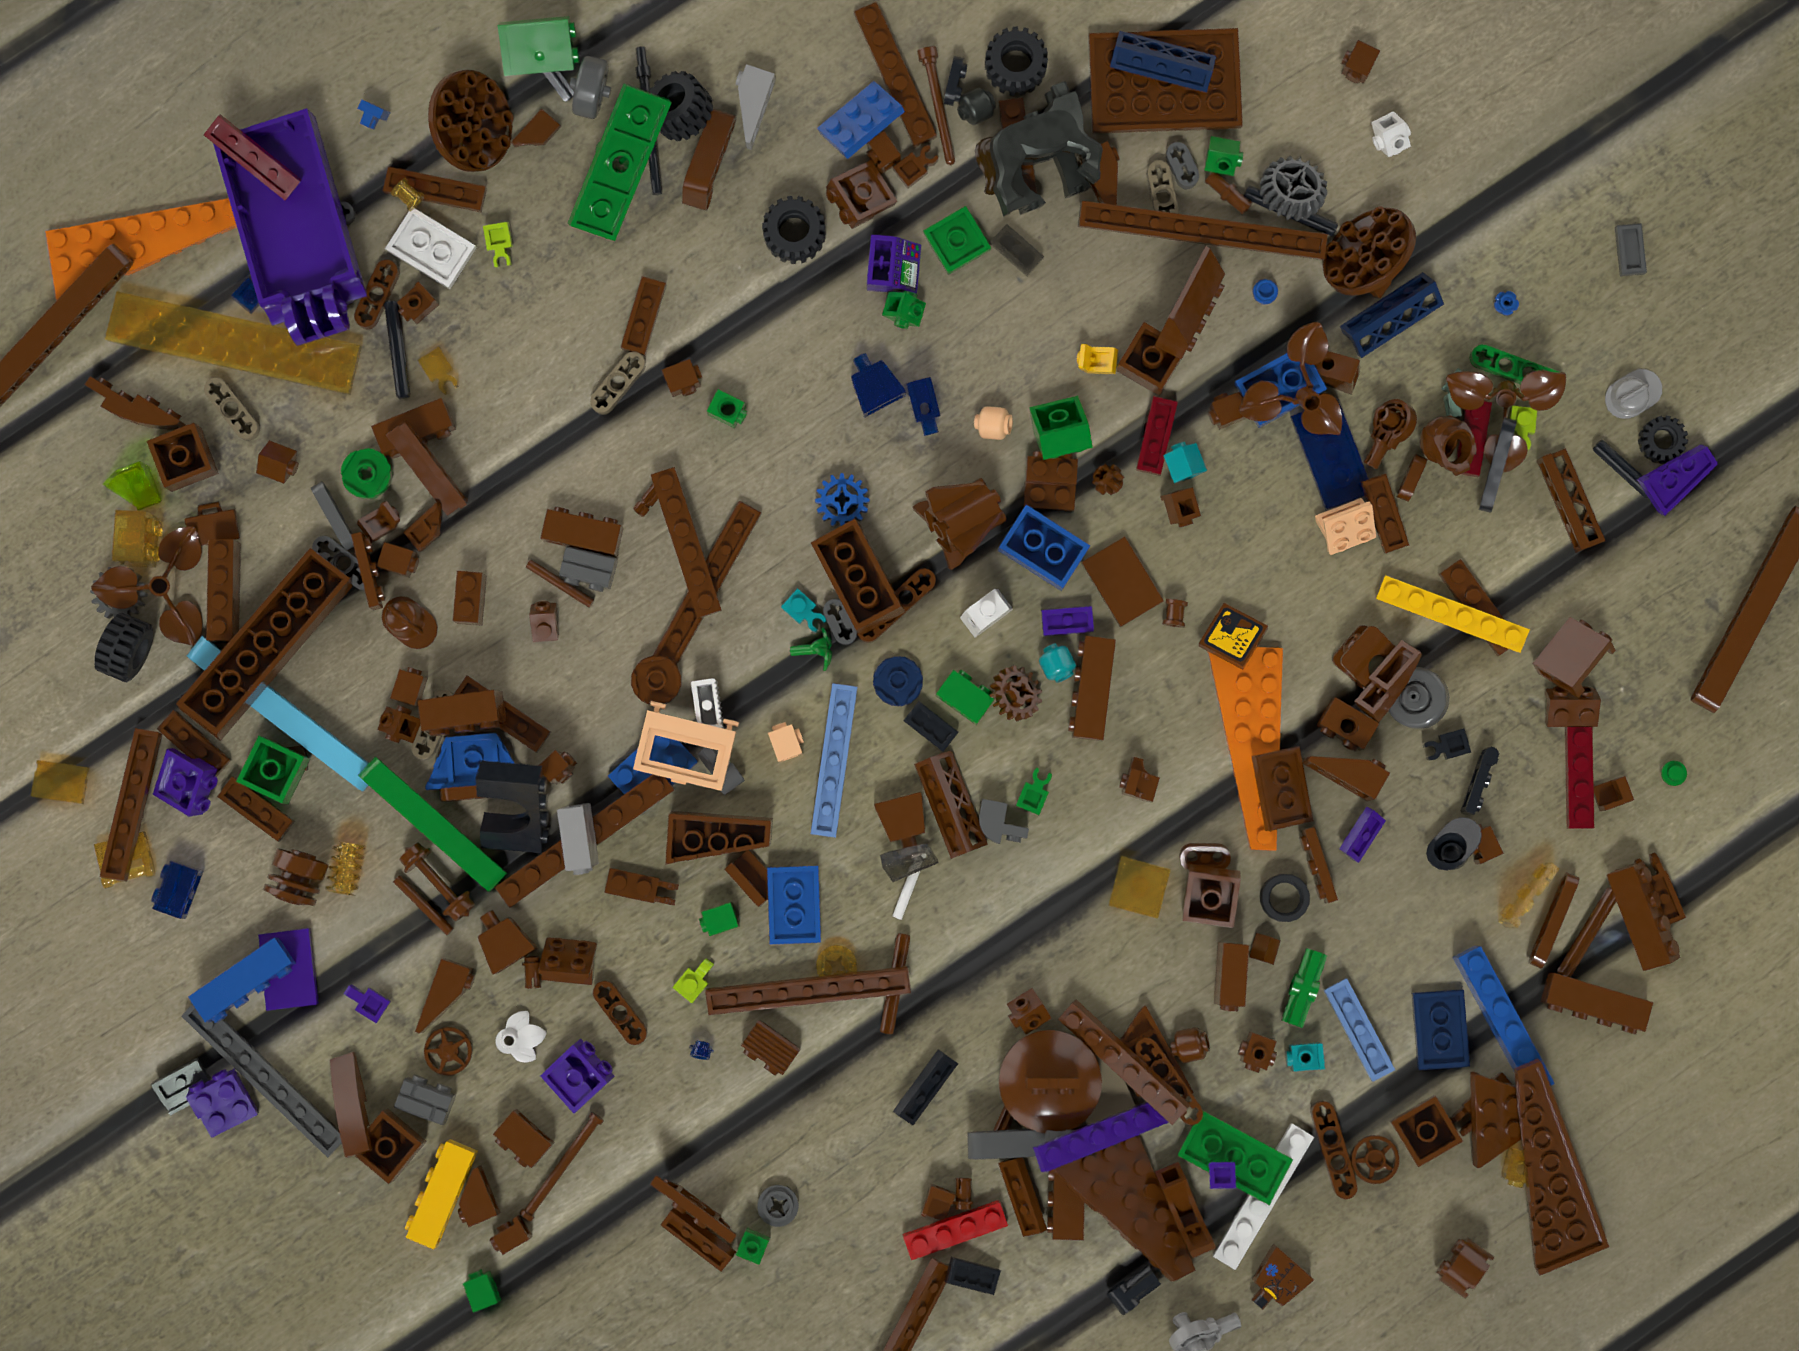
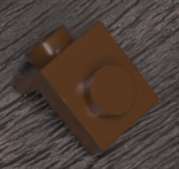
[356,501,400,543]
[529,601,559,642]

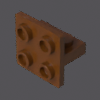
[538,937,597,985]

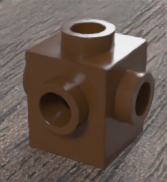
[377,705,421,743]
[1007,988,1051,1035]
[1238,1031,1277,1073]

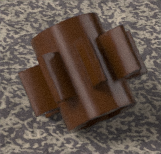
[1092,464,1125,495]

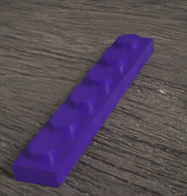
[1033,1102,1169,1172]

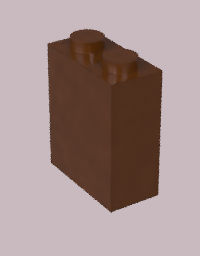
[1214,942,1249,1012]

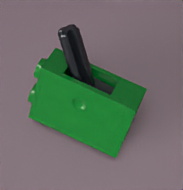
[497,16,579,102]

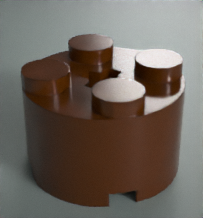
[1436,1238,1494,1299]

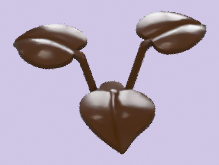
[1239,322,1342,435]
[1446,370,1566,472]
[91,527,202,646]

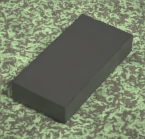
[1615,223,1647,276]

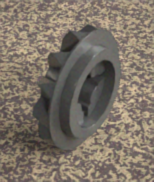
[757,1185,799,1227]

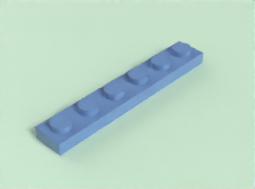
[811,683,858,838]

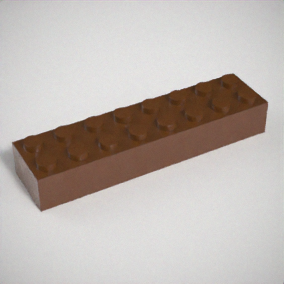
[176,548,353,741]

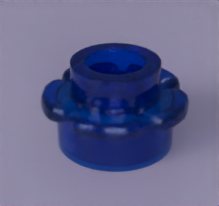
[689,1041,714,1060]

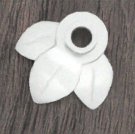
[495,1011,546,1063]

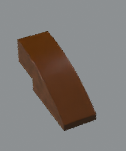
[1355,640,1422,723]

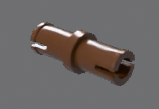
[1205,172,1253,215]

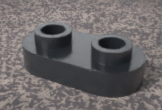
[944,56,968,106]

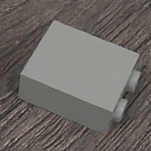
[557,803,599,875]

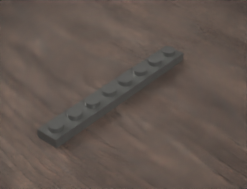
[181,1004,342,1158]

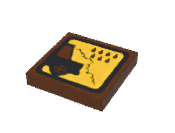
[1199,603,1268,670]

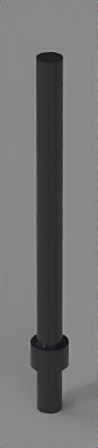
[635,47,662,195]

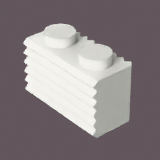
[691,678,725,729]

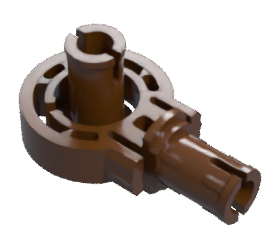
[1363,399,1417,469]

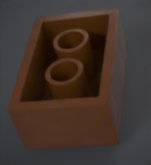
[418,690,507,736]

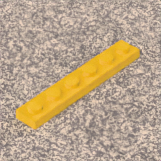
[1376,575,1530,653]

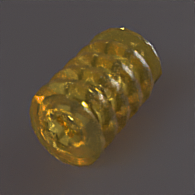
[325,841,366,896]

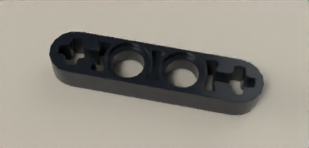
[1479,417,1517,513]

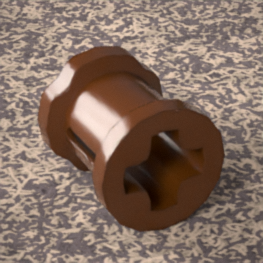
[1162,599,1188,628]

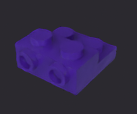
[153,748,218,817]
[540,1039,615,1114]
[186,1068,259,1138]

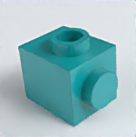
[1163,442,1207,483]

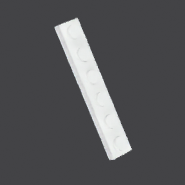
[1212,1123,1314,1270]

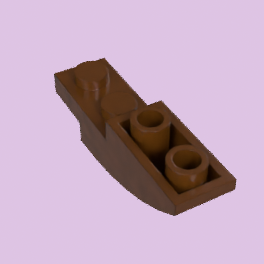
[85,376,186,430]

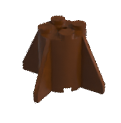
[912,478,1006,570]

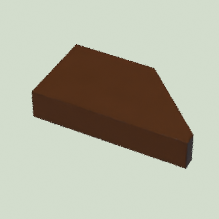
[511,109,561,147]
[404,502,442,552]

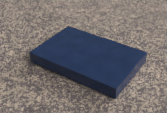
[1411,989,1470,1070]

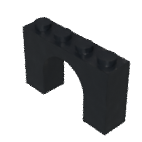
[476,760,550,853]

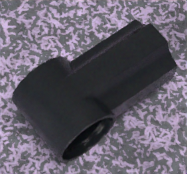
[1107,1265,1161,1315]

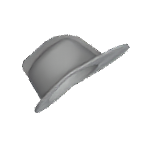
[1605,369,1662,419]

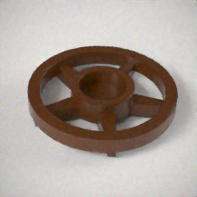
[424,1027,472,1075]
[1351,1135,1400,1184]

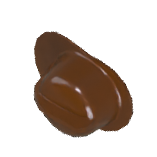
[382,596,438,649]

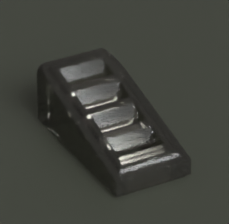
[880,843,939,882]

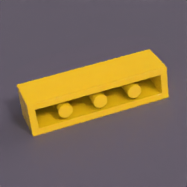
[405,1139,478,1250]

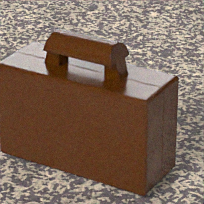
[184,502,240,546]

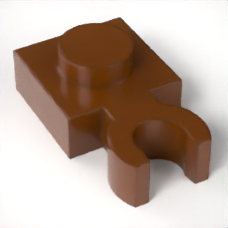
[893,145,939,189]

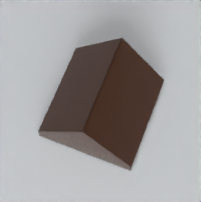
[1249,933,1281,965]

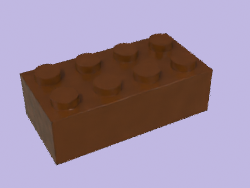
[811,519,906,635]

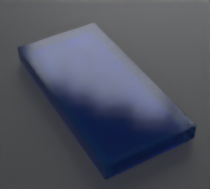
[1290,399,1369,511]

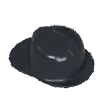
[1426,817,1482,871]

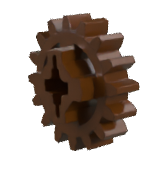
[990,665,1042,722]

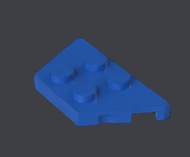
[425,733,515,790]

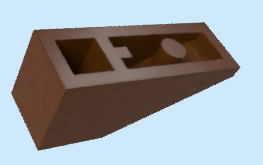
[1079,141,1120,205]
[415,958,475,1034]

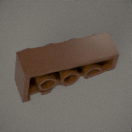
[665,811,773,865]

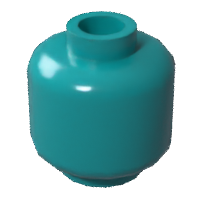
[1039,643,1076,683]

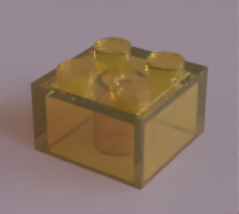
[112,510,162,568]

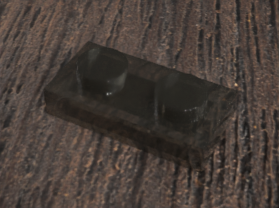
[990,224,1044,277]

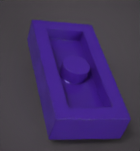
[1041,606,1094,636]
[1339,806,1386,863]

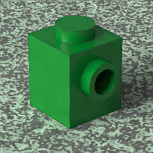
[1204,136,1244,176]

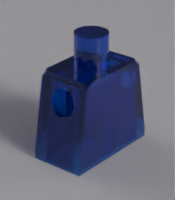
[851,353,906,418]
[904,377,941,436]

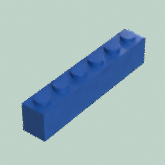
[1452,946,1555,1086]

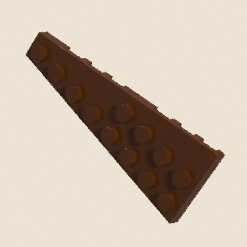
[1514,1059,1609,1276]

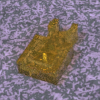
[418,347,459,395]

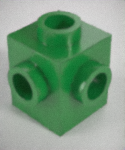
[882,291,926,329]

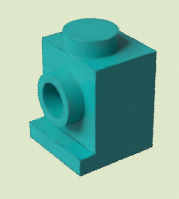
[1285,1042,1325,1072]

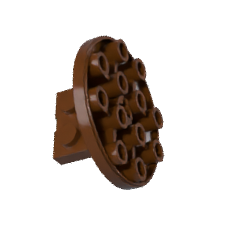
[428,70,514,172]
[1323,206,1416,298]
[999,1030,1102,1134]

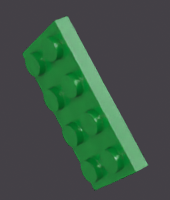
[1178,1111,1294,1206]

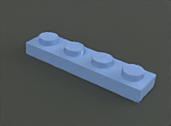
[1323,978,1395,1082]

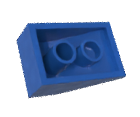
[1235,353,1327,429]

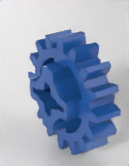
[815,473,870,527]

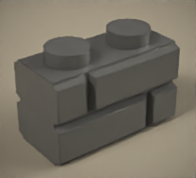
[559,546,618,592]
[394,1075,456,1125]

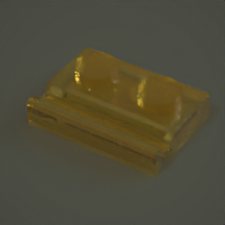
[31,760,90,804]

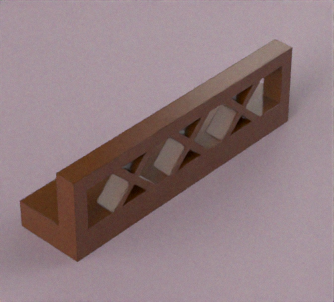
[386,419,468,516]
[1536,448,1605,553]
[914,750,988,859]

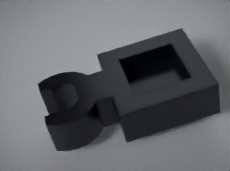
[1423,728,1472,761]

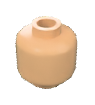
[974,406,1013,440]

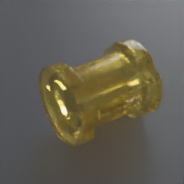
[391,178,425,212]

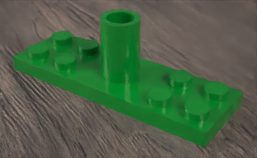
[568,83,672,241]

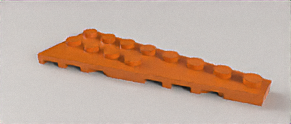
[45,198,237,301]
[1207,647,1283,851]

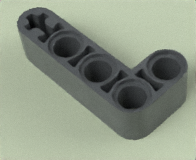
[967,1129,1072,1159]

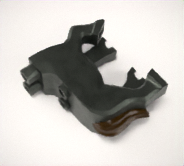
[974,81,1103,216]

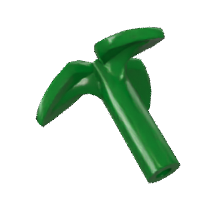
[790,627,832,671]

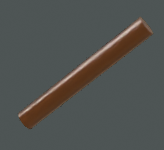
[526,559,594,608]
[393,875,454,935]

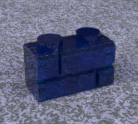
[151,861,204,919]

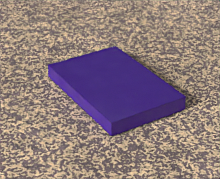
[258,928,319,1011]

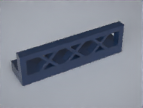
[1110,31,1216,93]
[1340,272,1444,358]

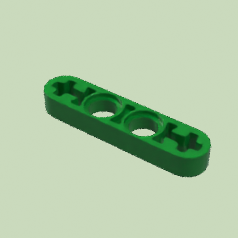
[1469,344,1558,384]

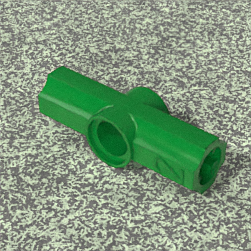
[1281,948,1328,1028]

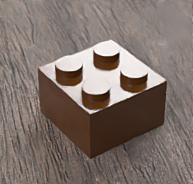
[1116,322,1181,396]
[147,423,219,492]
[1182,864,1241,928]
[1390,1095,1463,1167]
[355,1109,427,1184]

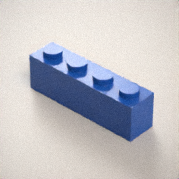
[188,937,296,1023]

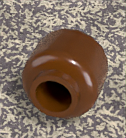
[1171,1027,1210,1063]

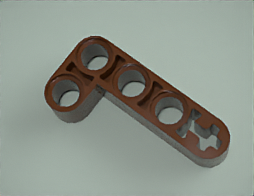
[682,109,737,211]

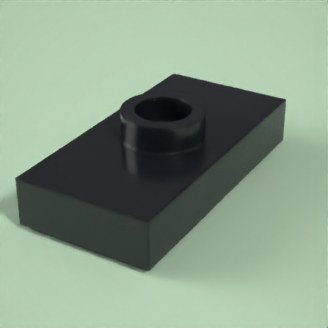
[903,701,959,752]
[944,1257,1001,1295]

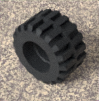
[985,26,1048,96]
[648,71,713,141]
[762,196,826,264]
[94,612,153,683]

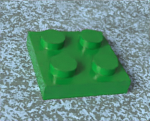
[923,206,991,275]

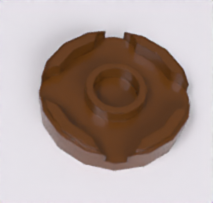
[631,655,682,705]

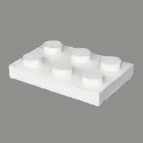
[385,207,477,289]

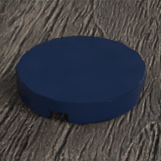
[873,656,923,707]

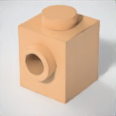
[768,722,804,763]

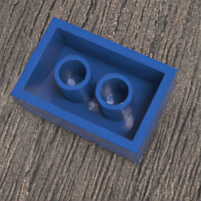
[998,505,1090,591]

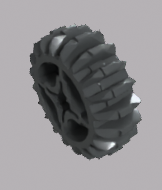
[1260,155,1328,221]

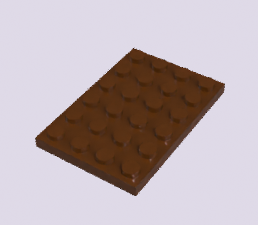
[1088,28,1243,134]

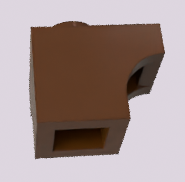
[1119,757,1160,803]

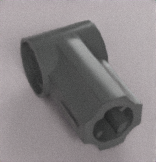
[698,747,745,795]

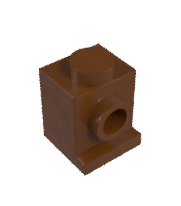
[866,131,901,175]
[397,281,439,324]
[1160,487,1201,528]
[1473,824,1504,865]
[490,1214,533,1255]

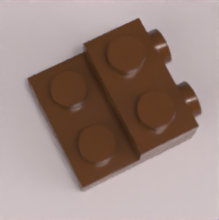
[826,160,897,229]
[1024,451,1078,512]
[539,750,578,785]

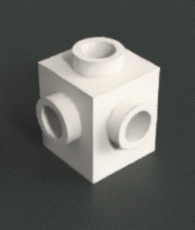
[1371,111,1411,157]

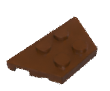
[1120,1005,1194,1097]
[1470,1071,1521,1168]
[650,1175,737,1244]

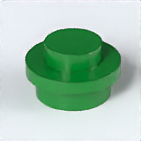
[1661,761,1687,786]

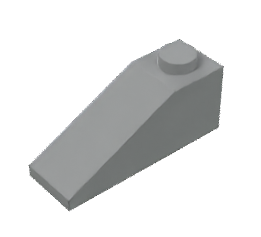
[736,64,776,150]

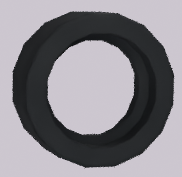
[1260,874,1310,922]

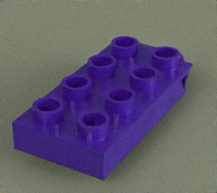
[213,108,367,346]

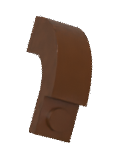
[1155,1162,1216,1258]

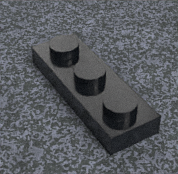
[893,1049,958,1126]

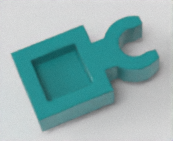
[781,588,827,633]

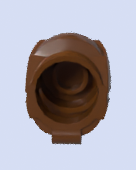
[1419,415,1476,476]

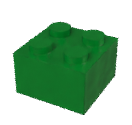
[1029,396,1093,460]
[236,736,311,805]

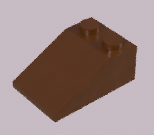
[1302,756,1390,801]

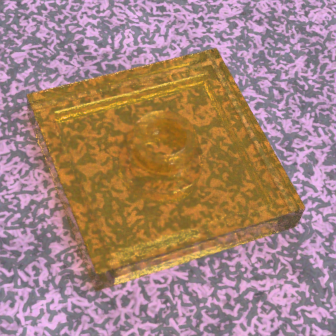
[1108,856,1171,919]

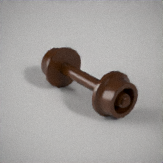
[399,842,475,922]

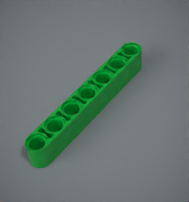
[358,756,507,892]

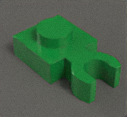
[1016,768,1052,816]

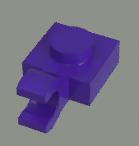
[344,984,391,1023]

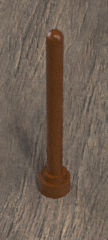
[917,46,955,165]

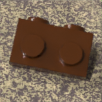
[1545,686,1601,727]

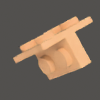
[1315,498,1376,555]

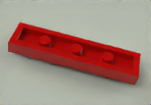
[902,1200,1008,1261]

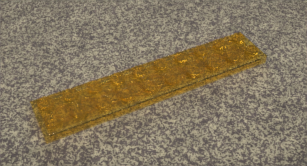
[105,291,362,395]

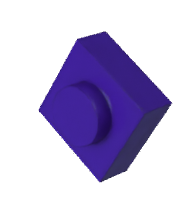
[1209,1162,1236,1189]

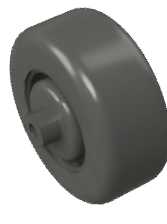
[569,56,611,119]
[1389,667,1450,729]

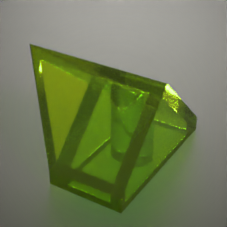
[102,461,161,511]

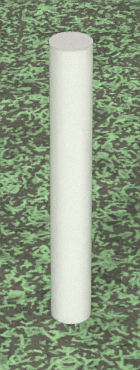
[892,845,929,920]

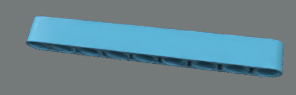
[186,636,369,792]

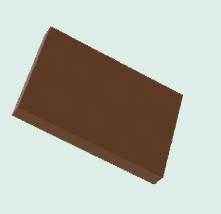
[1081,537,1164,627]
[1251,746,1313,831]

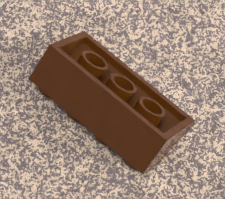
[1155,246,1225,359]

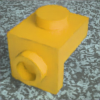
[1077,344,1118,374]

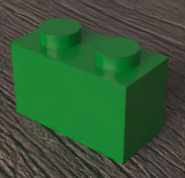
[935,669,995,725]

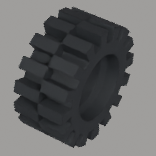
[1638,415,1688,463]

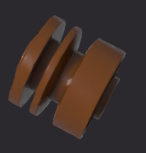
[263,848,329,906]

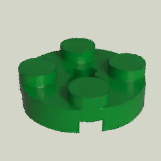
[341,448,393,499]

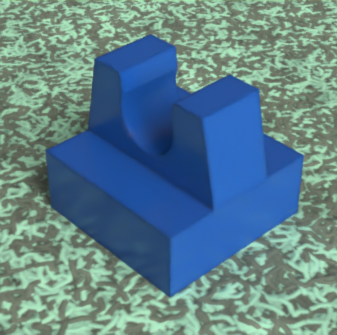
[357,99,390,129]

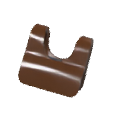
[1332,625,1396,690]

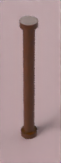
[519,1112,604,1222]

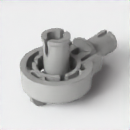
[1169,1312,1241,1351]

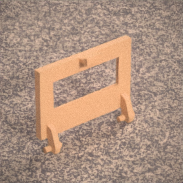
[633,701,739,791]

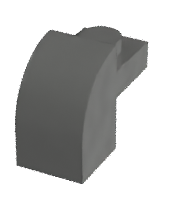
[979,799,1029,844]

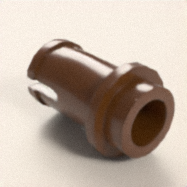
[522,956,541,989]
[953,1178,973,1210]

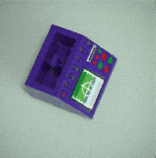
[867,235,921,294]

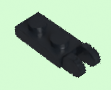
[1460,746,1500,816]

